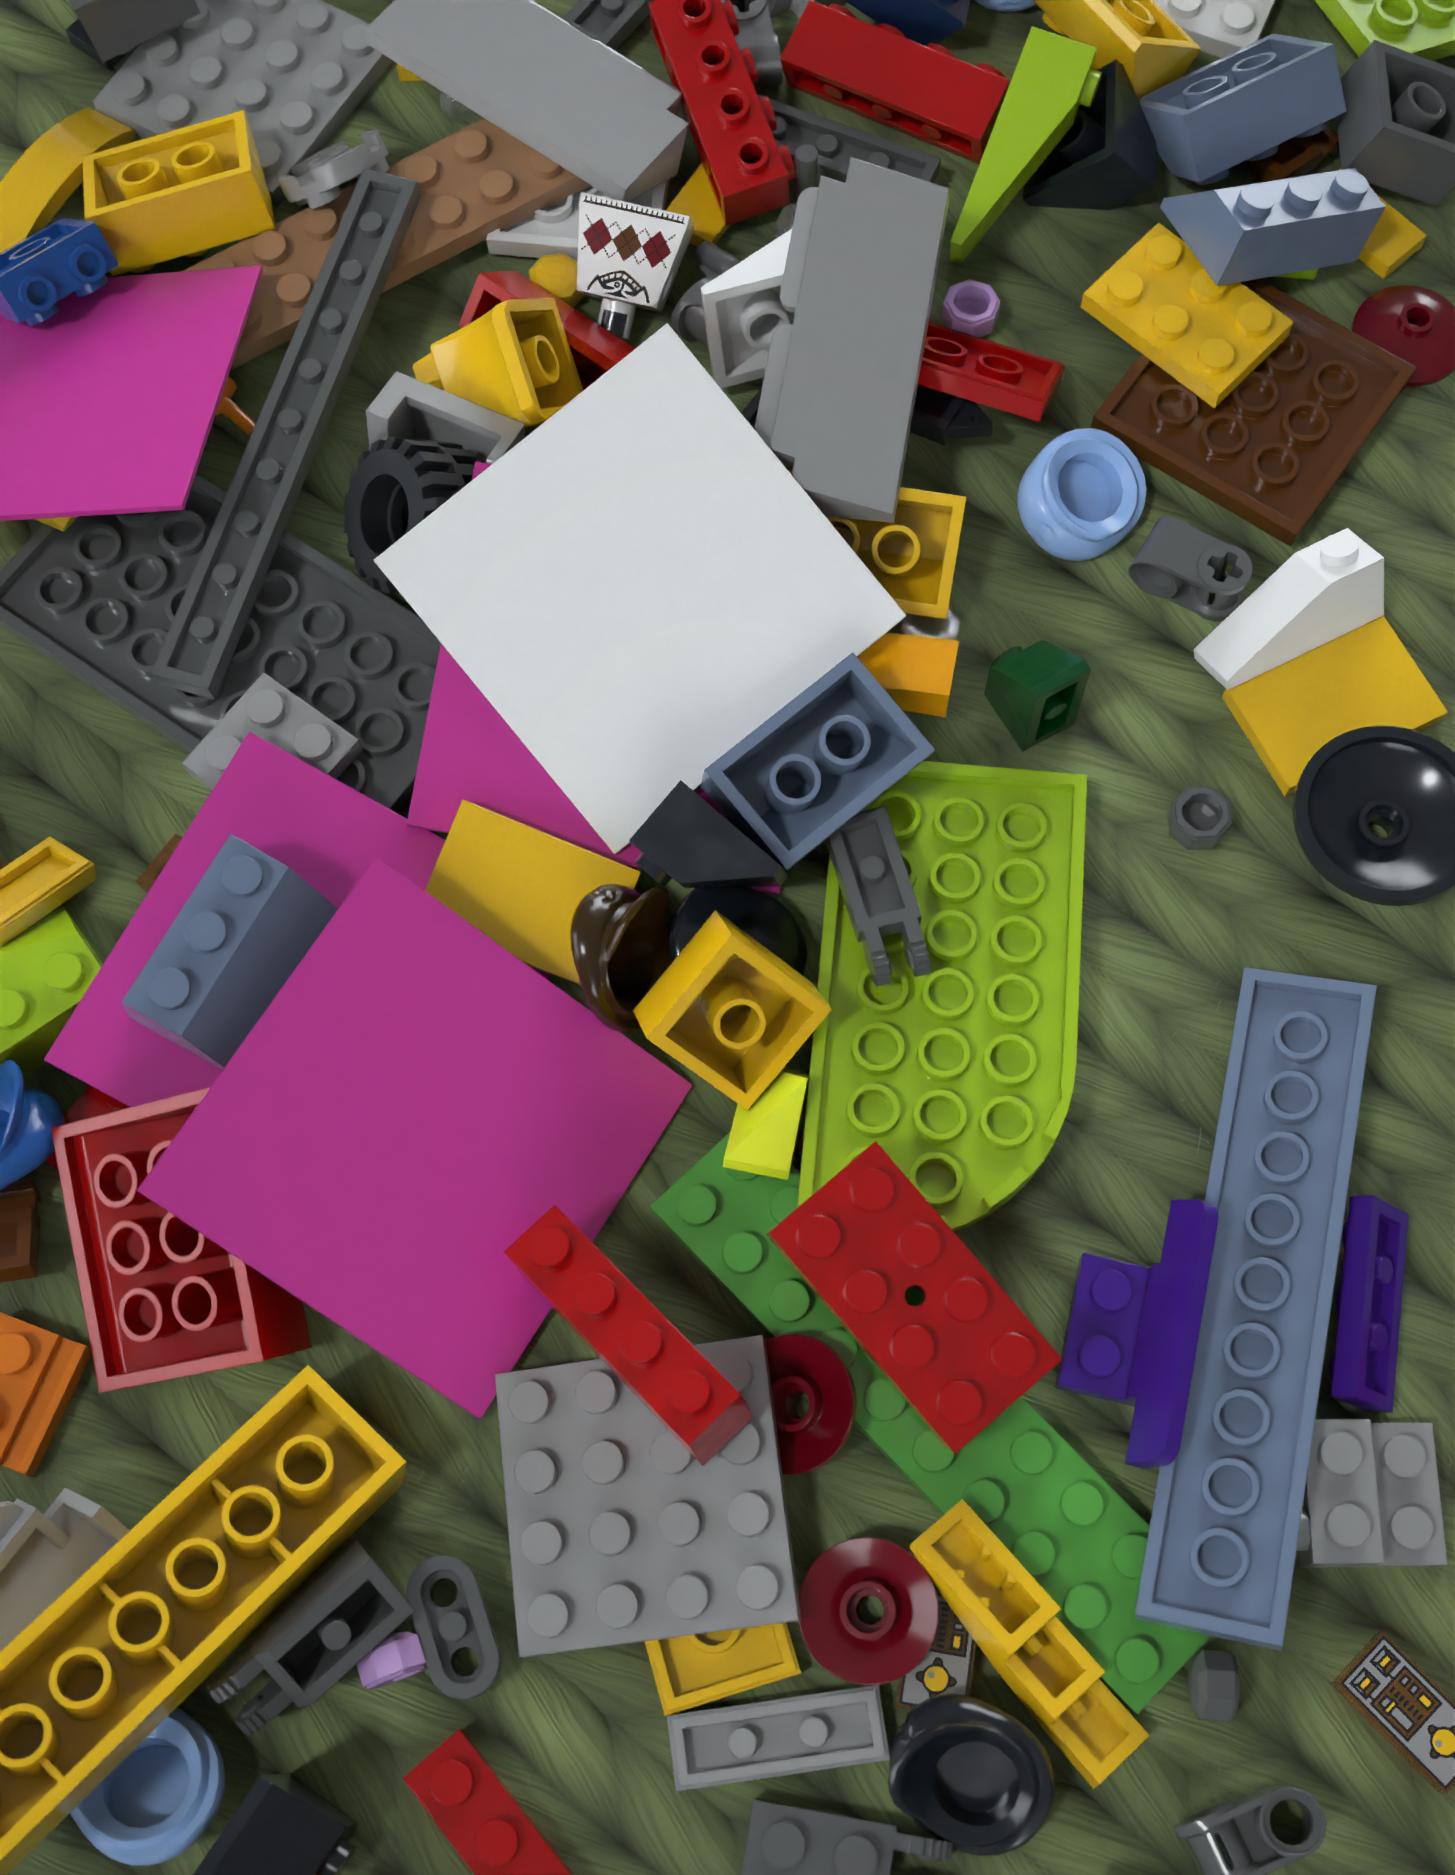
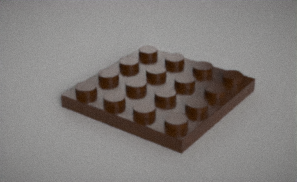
[1090,279,1417,547]

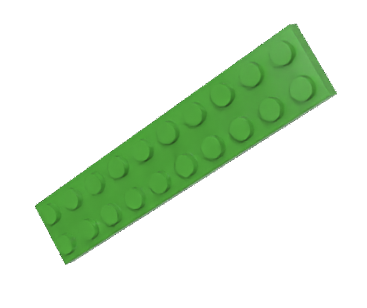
[650,1132,1210,1715]

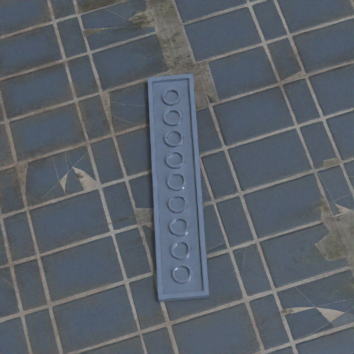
[1135,967,1377,1651]

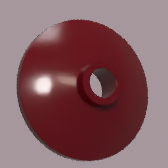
[1351,285,1455,386]
[766,1334,857,1475]
[798,1537,939,1685]

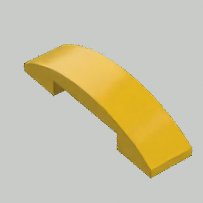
[0,107,136,253]

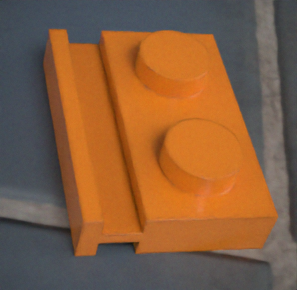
[0,1312,92,1478]

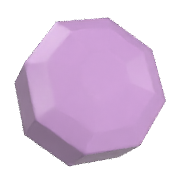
[941,279,1000,337]
[356,1632,427,1690]

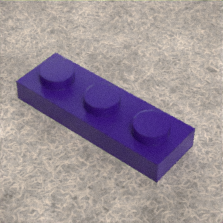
[1330,1195,1409,1413]

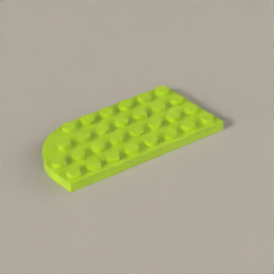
[797,761,1087,1232]

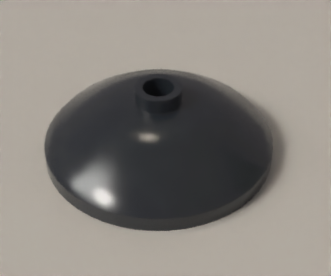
[1292,725,1455,906]

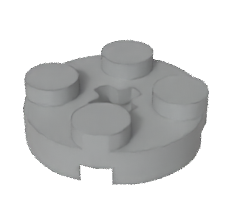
[277,130,390,209]

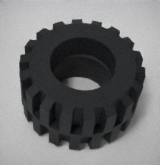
[343,437,477,593]

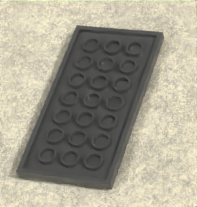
[0,474,441,813]

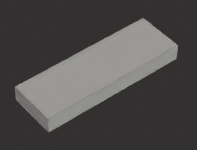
[667,1685,890,1792]

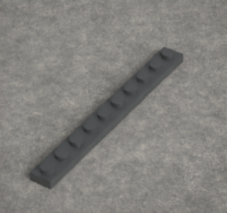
[151,168,421,699]

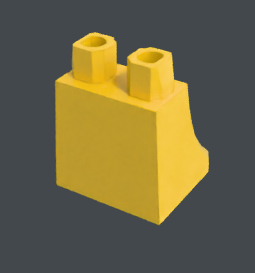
[412,298,584,433]

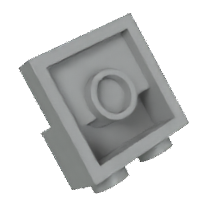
[1296,1419,1448,1568]

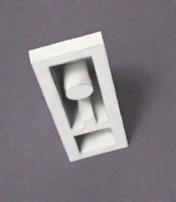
[1194,528,1384,690]

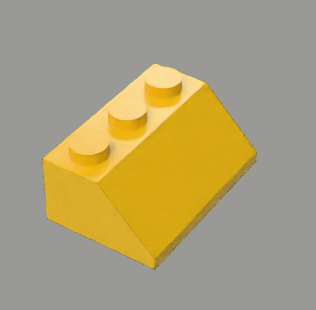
[1033,0,1201,98]
[82,110,275,276]
[789,471,966,620]

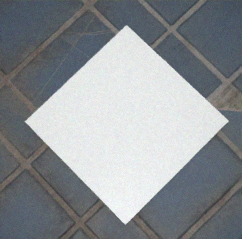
[373,323,906,854]

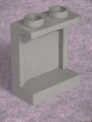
[366,371,525,465]

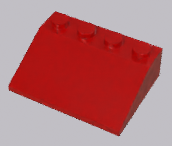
[51,1087,311,1393]

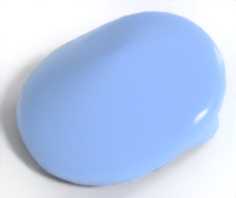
[1017,428,1146,561]
[70,1707,225,1866]

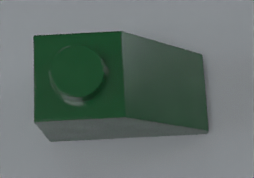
[984,640,1091,752]

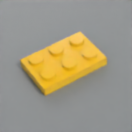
[1080,222,1294,408]

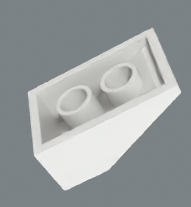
[701,229,795,388]

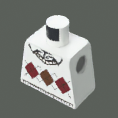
[577,192,695,340]

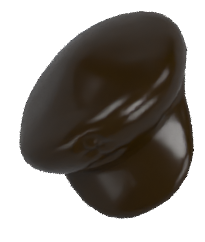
[570,884,671,1033]

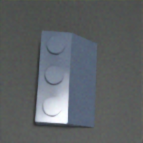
[1138,34,1347,185]
[1160,168,1386,286]
[700,652,935,871]
[121,834,338,1070]

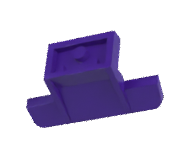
[1055,1199,1219,1469]

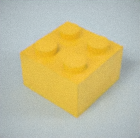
[633,910,832,1111]

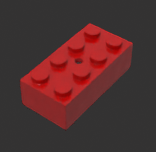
[766,1141,1063,1454]

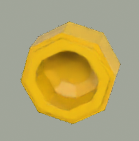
[529,253,585,308]

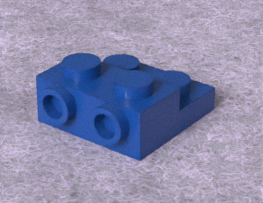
[0,218,119,326]

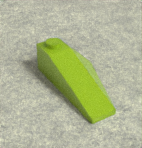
[950,26,1102,264]

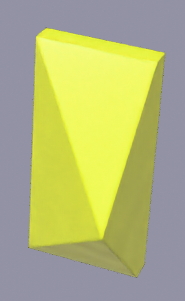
[723,1068,810,1180]

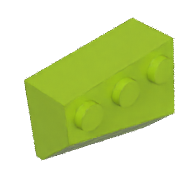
[0,906,103,1077]

